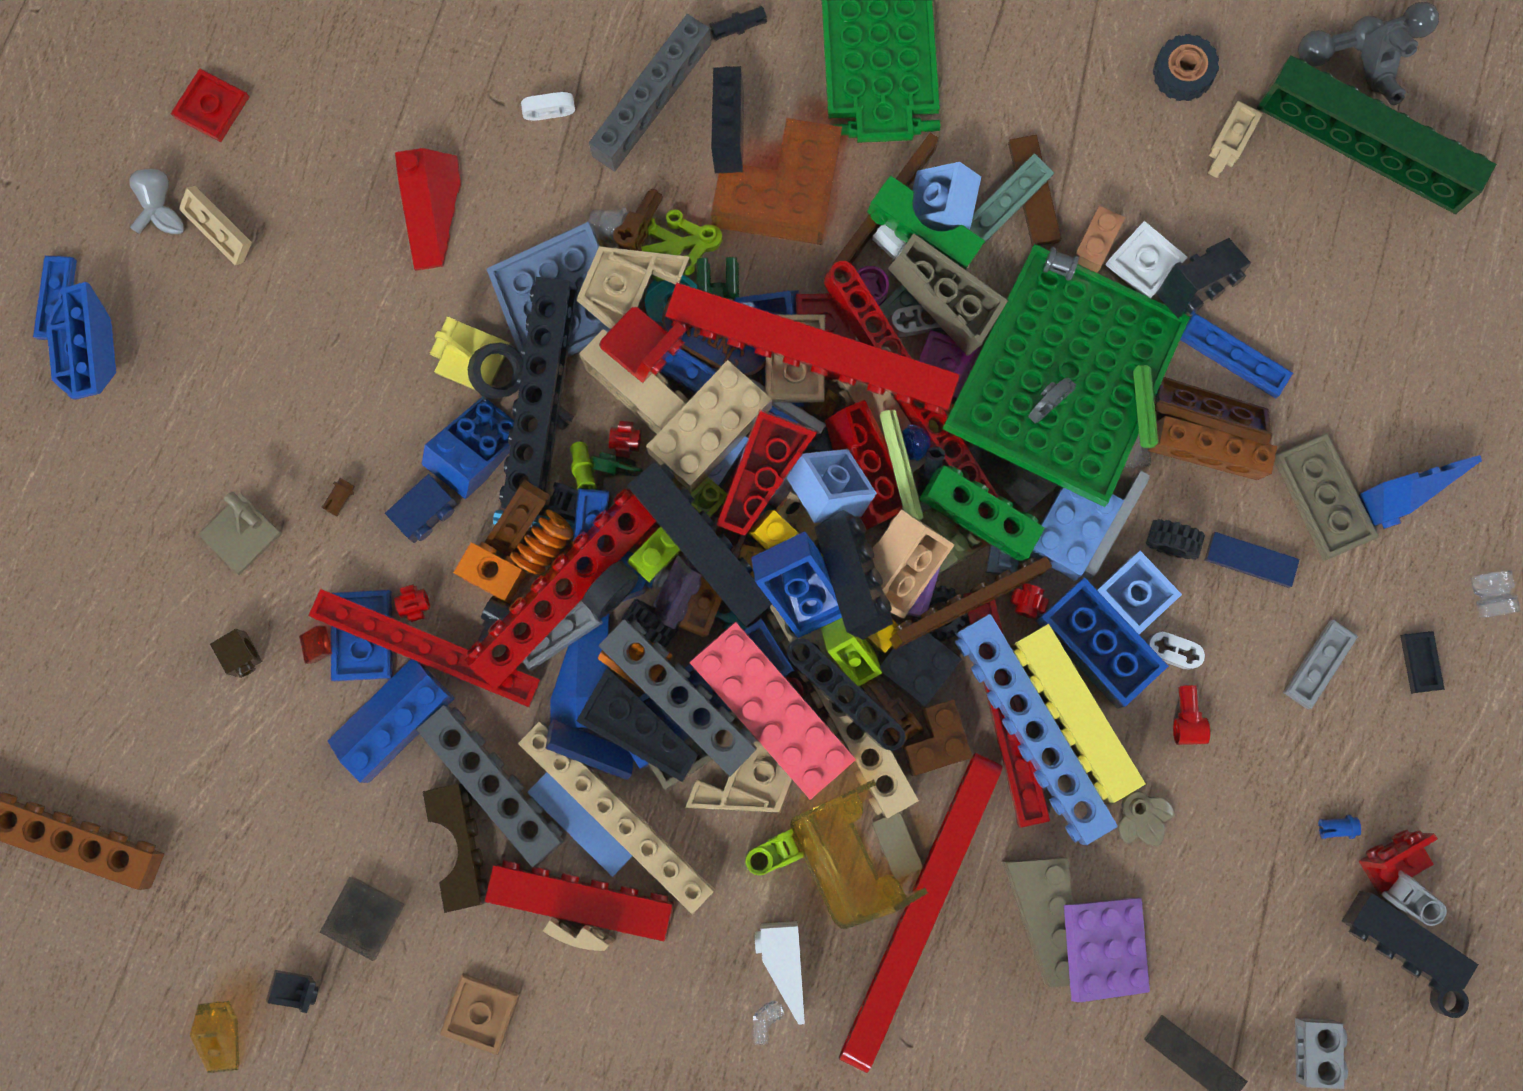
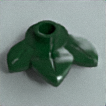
[590,452,643,474]

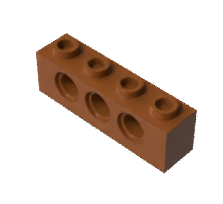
[1148,416,1277,480]

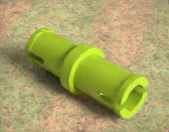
[570,442,597,489]

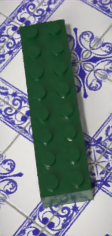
[1256,55,1497,215]

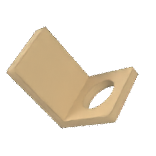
[775,492,822,546]

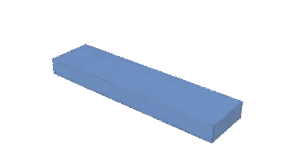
[527,772,632,877]

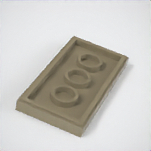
[1274,433,1379,561]

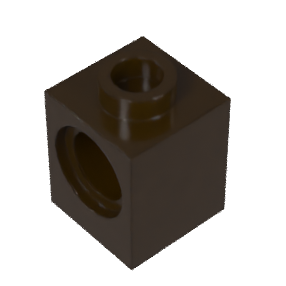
[210,629,263,678]

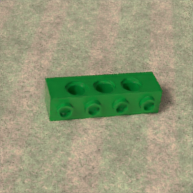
[919,465,1045,561]

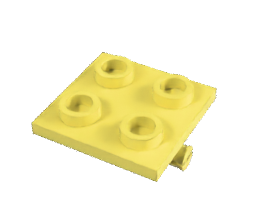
[430,317,511,390]

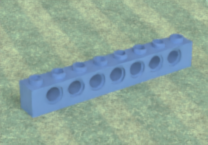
[955,614,1118,845]

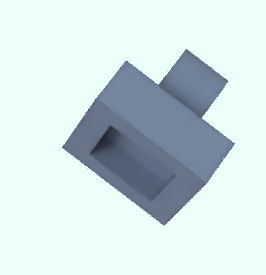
[986,544,1019,575]

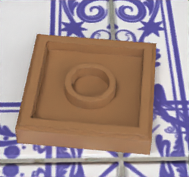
[440,973,520,1055]

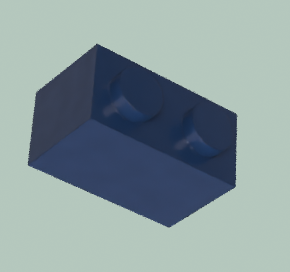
[385,474,457,543]

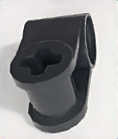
[544,482,578,520]

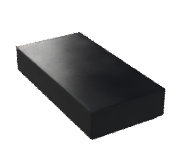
[1400,631,1445,694]

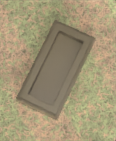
[872,812,923,880]

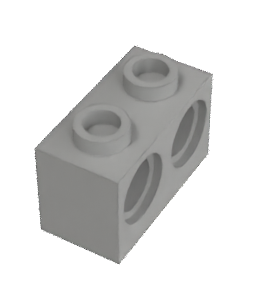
[1295,1018,1348,1089]

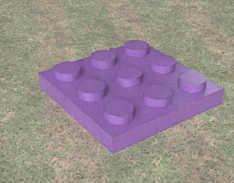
[1064,898,1150,1002]

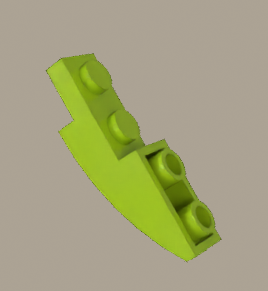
[627,477,727,583]

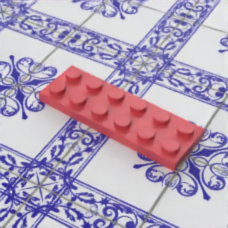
[689,621,856,800]

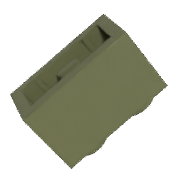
[920,497,987,575]

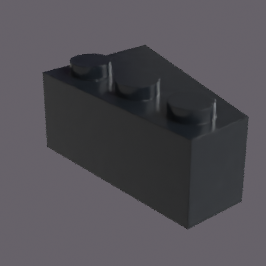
[1156,238,1251,319]

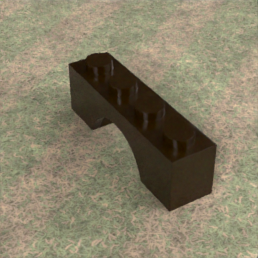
[423,784,488,913]

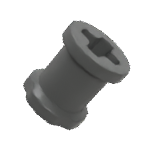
[1043,247,1079,281]

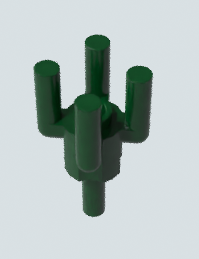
[697,257,739,301]

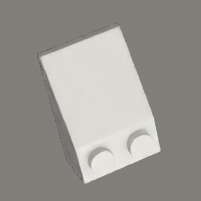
[755,921,805,1024]

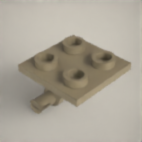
[198,491,282,575]

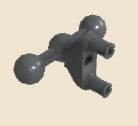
[1298,2,1439,105]

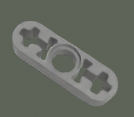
[888,305,943,338]

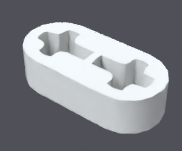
[521,92,575,121]
[1147,632,1205,670]

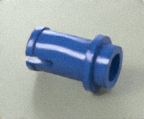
[1318,815,1361,839]

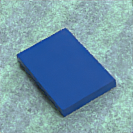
[331,590,393,682]

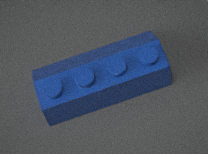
[328,659,455,783]

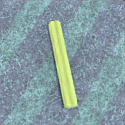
[880,409,923,521]

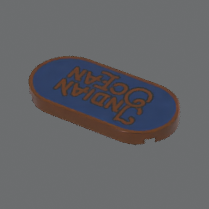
[662,301,766,377]

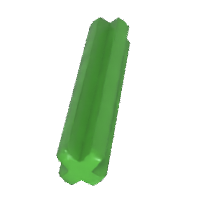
[1133,365,1158,448]

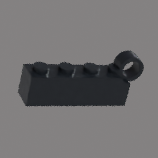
[1341,891,1479,1018]

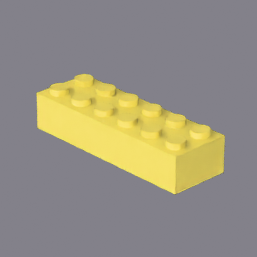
[1010,624,1146,803]

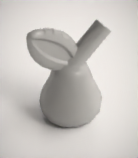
[129,169,184,234]

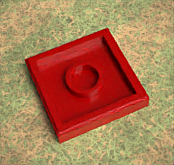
[170,68,250,142]

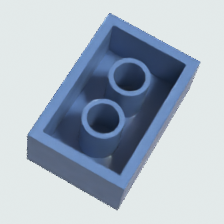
[1030,487,1124,581]

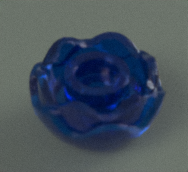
[902,424,930,461]

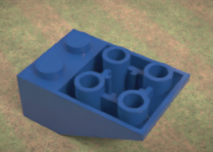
[421,396,514,499]

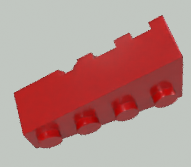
[825,399,904,530]
[716,409,817,536]

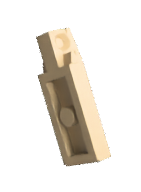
[1208,101,1263,178]

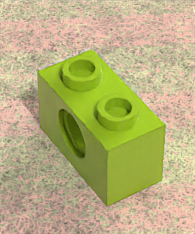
[820,618,882,686]

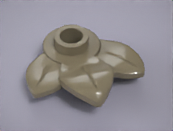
[1118,791,1175,846]

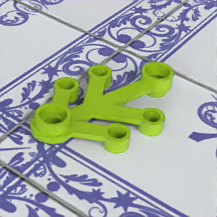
[641,209,723,282]

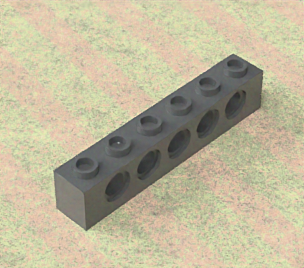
[589,14,711,172]
[598,619,757,776]
[416,705,564,867]

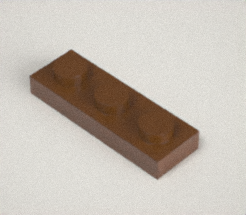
[485,480,550,556]

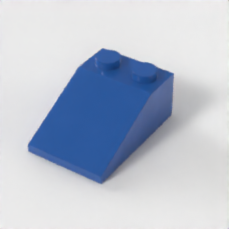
[751,531,842,638]

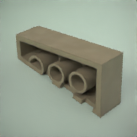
[888,233,1008,356]
[1001,857,1073,987]

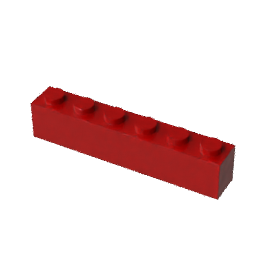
[485,860,674,942]

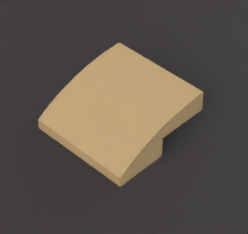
[543,918,615,951]

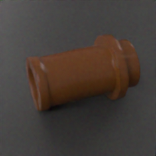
[321,478,355,517]

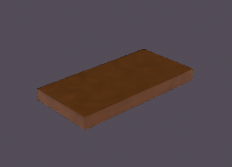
[1154,377,1272,445]

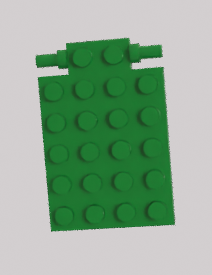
[821,0,940,143]

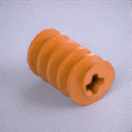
[510,510,574,575]

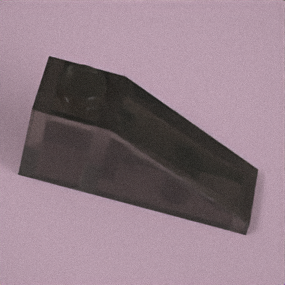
[1144,1015,1248,1091]

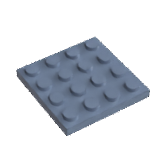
[487,222,611,370]

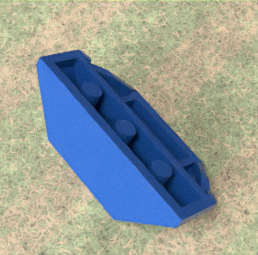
[47,282,117,400]

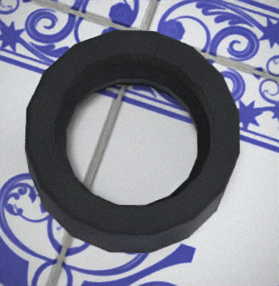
[467,343,524,399]
[582,561,638,618]

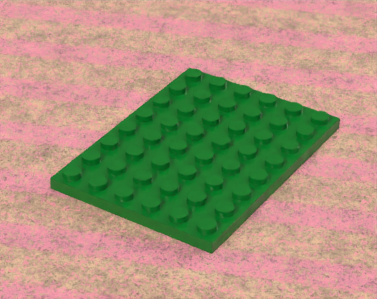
[943,244,1190,507]

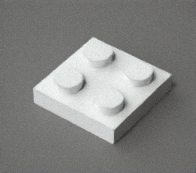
[1105,221,1188,298]

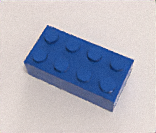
[1036,578,1169,709]

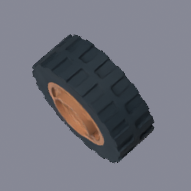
[1153,34,1219,101]

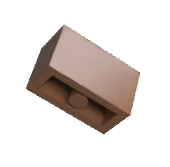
[1073,205,1125,273]

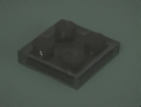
[319,876,405,961]

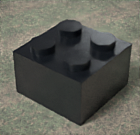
[880,622,962,708]

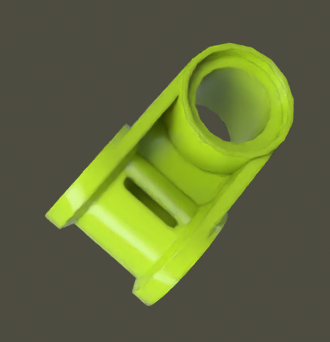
[745,828,805,875]

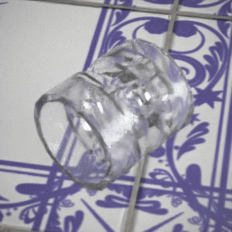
[1470,570,1521,618]

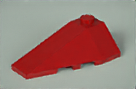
[395,148,461,271]

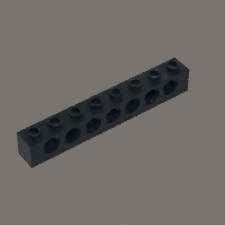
[499,277,578,515]

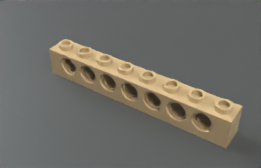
[766,604,919,819]
[518,721,715,915]

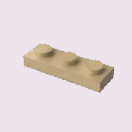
[179,186,252,265]

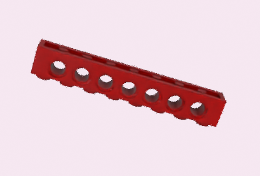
[465,489,656,690]

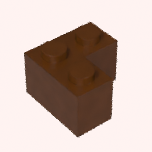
[903,700,973,776]

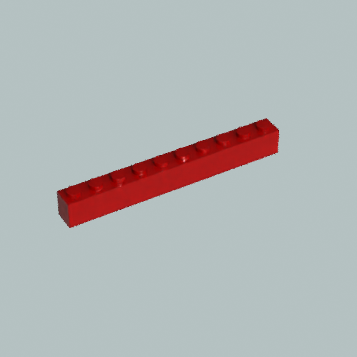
[665,282,960,414]

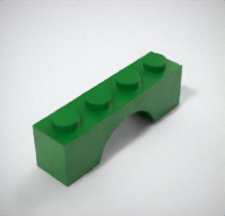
[867,175,985,270]

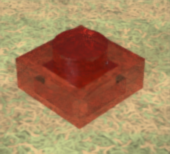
[299,626,332,664]

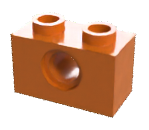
[453,542,527,604]

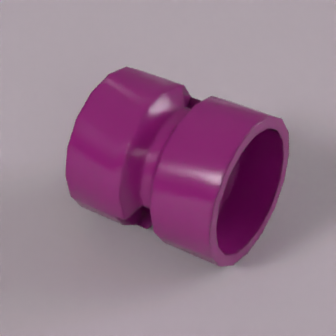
[854,266,889,308]

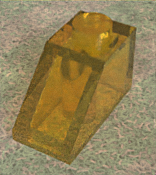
[190,1001,240,1073]

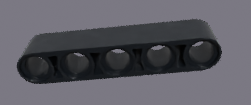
[786,638,906,751]

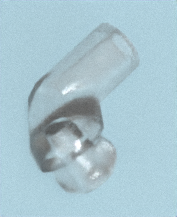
[753,1001,785,1045]

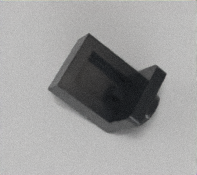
[266,970,318,1013]

